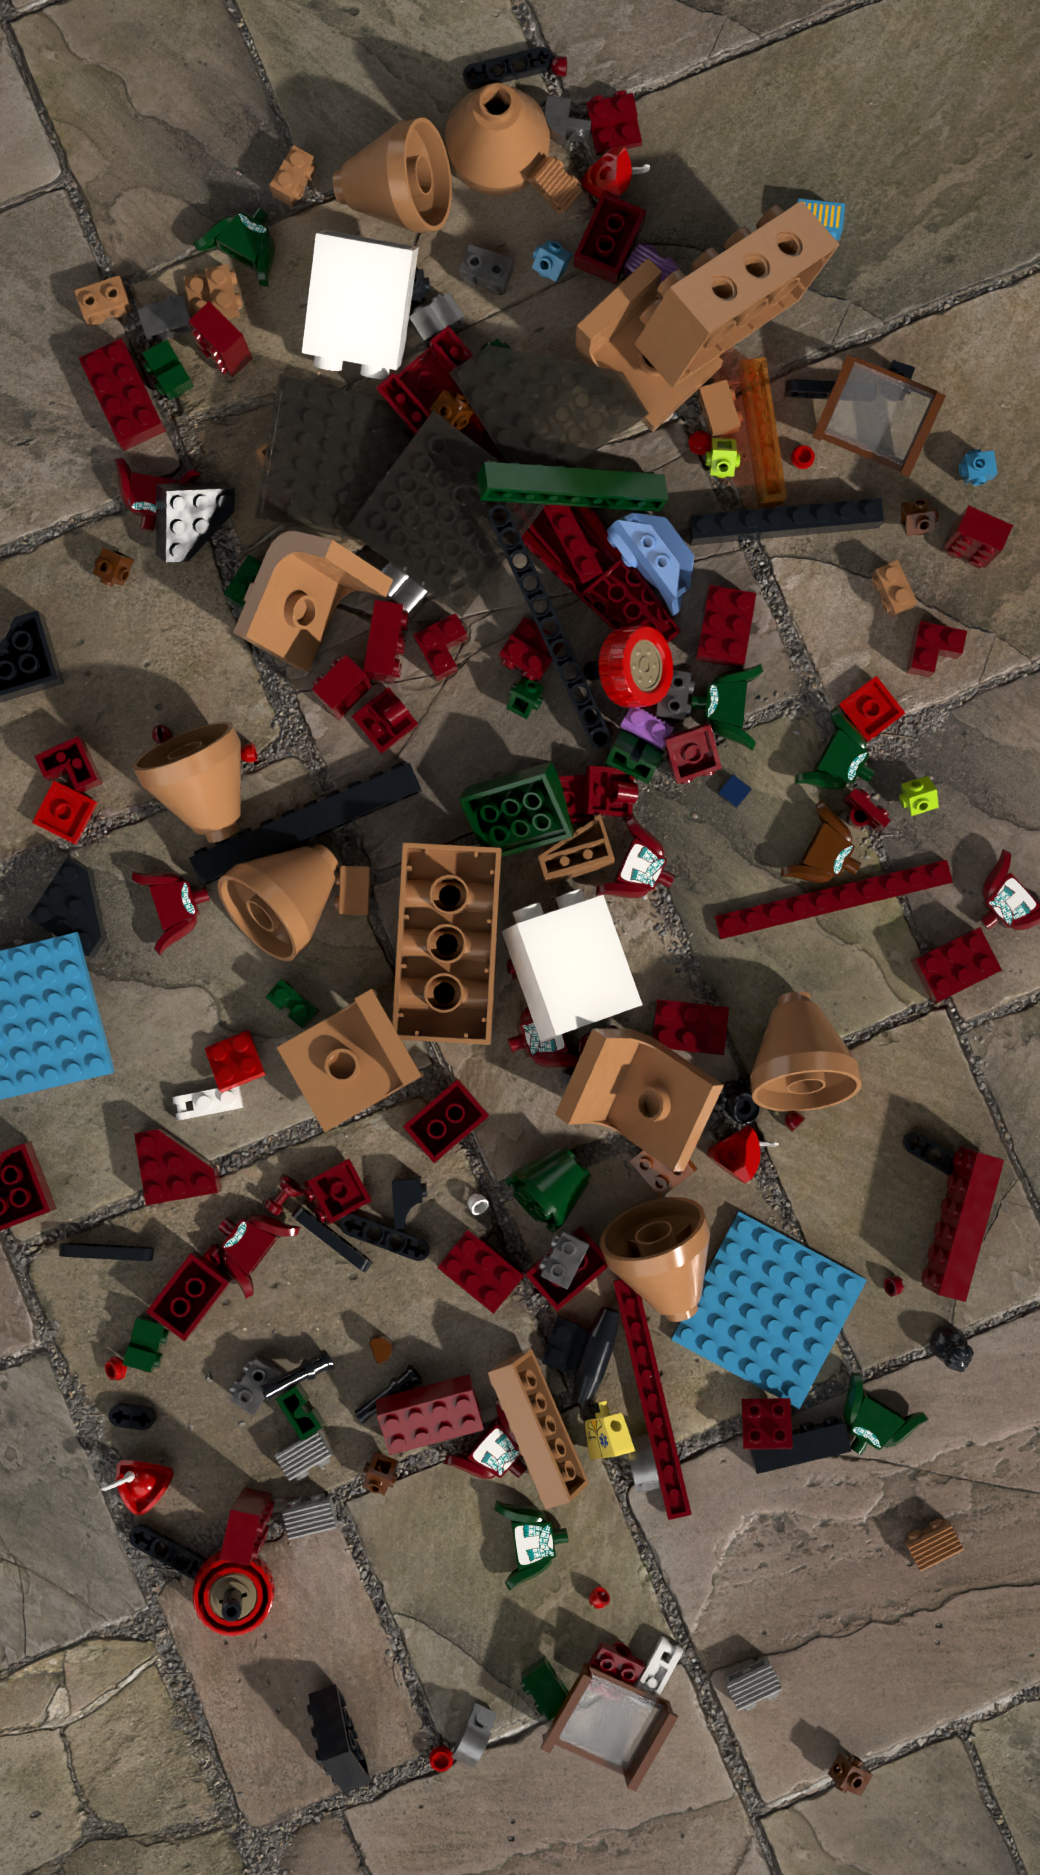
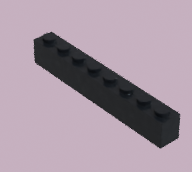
[688,498,884,546]

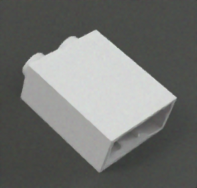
[302,230,419,379]
[501,889,642,1041]

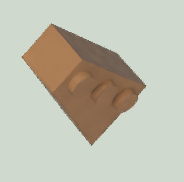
[538,814,615,886]

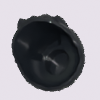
[716,1080,760,1124]
[930,1325,974,1372]

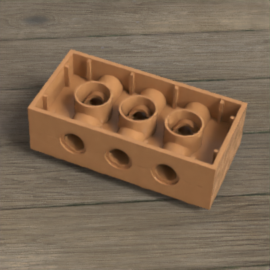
[635,200,840,388]
[392,843,502,1045]

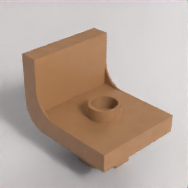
[576,258,723,432]
[233,531,393,672]
[276,989,424,1132]
[555,1029,724,1172]

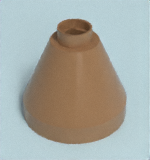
[445,83,550,196]
[333,117,452,233]
[133,722,241,843]
[218,844,339,961]
[750,991,862,1112]
[600,1197,710,1322]

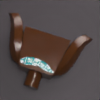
[780,799,861,883]

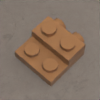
[183,264,243,319]

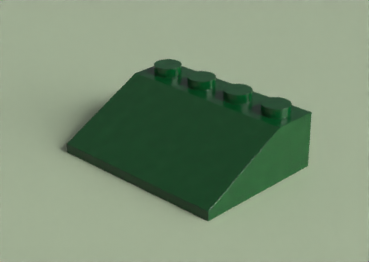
[459,761,574,857]

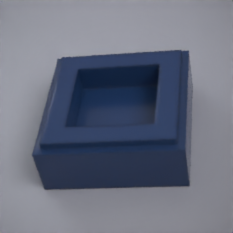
[718,774,751,808]

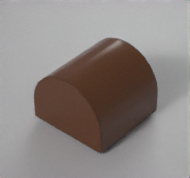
[369,1335,393,1364]

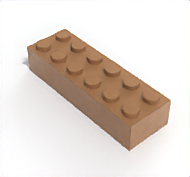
[487,1349,589,1509]

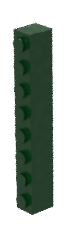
[477,461,669,512]

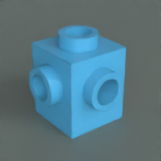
[532,240,573,282]
[958,449,998,486]

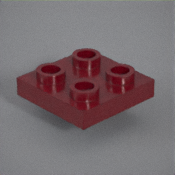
[351,687,419,755]
[584,766,639,818]
[842,788,891,832]
[741,1398,793,1450]
[587,1642,645,1703]

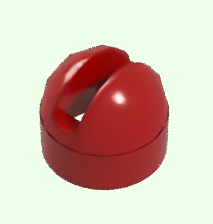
[241,743,258,763]
[589,1586,610,1609]

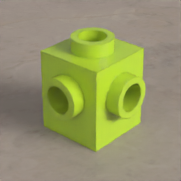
[706,438,740,478]
[899,776,939,816]

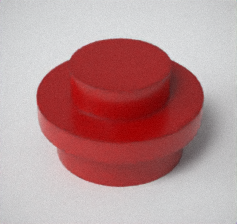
[688,431,712,455]
[791,445,815,470]
[105,1356,127,1381]
[429,1746,453,1772]

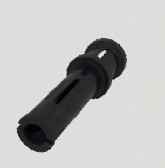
[260,1349,334,1401]
[354,1365,423,1424]

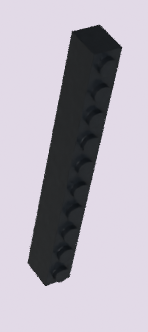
[189,761,422,886]

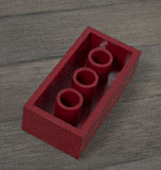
[79,338,166,451]
[376,1374,484,1455]
[220,1487,275,1566]

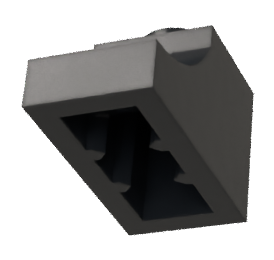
[392,1177,427,1230]

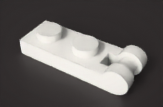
[172,1086,244,1121]
[629,1636,684,1711]

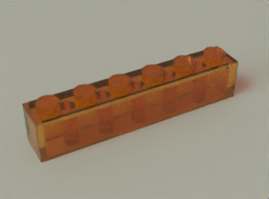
[738,357,787,508]

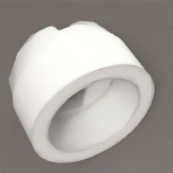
[467,1194,489,1215]

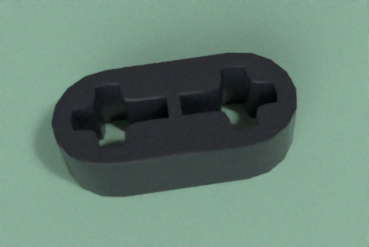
[109,1403,156,1430]

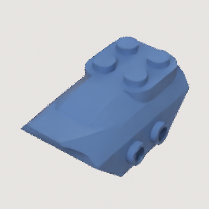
[607,512,694,616]

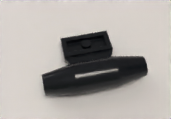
[542,1306,620,1406]

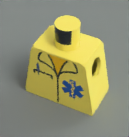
[585,1400,635,1460]

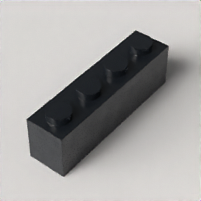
[749,1416,852,1474]

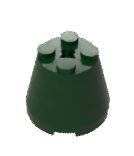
[505,1147,591,1233]

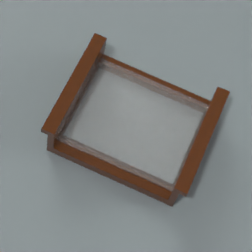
[812,354,946,478]
[541,1662,678,1792]

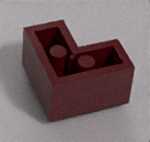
[414,613,468,682]
[906,621,967,677]
[34,736,103,793]

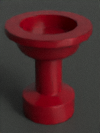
[264,1174,304,1216]

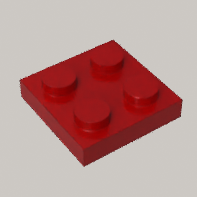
[837,675,905,743]
[32,780,98,845]
[204,1030,266,1093]

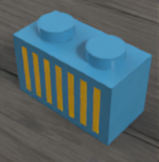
[797,198,845,240]

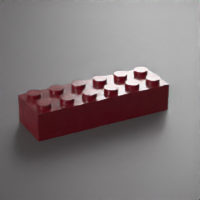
[921,1146,1004,1302]

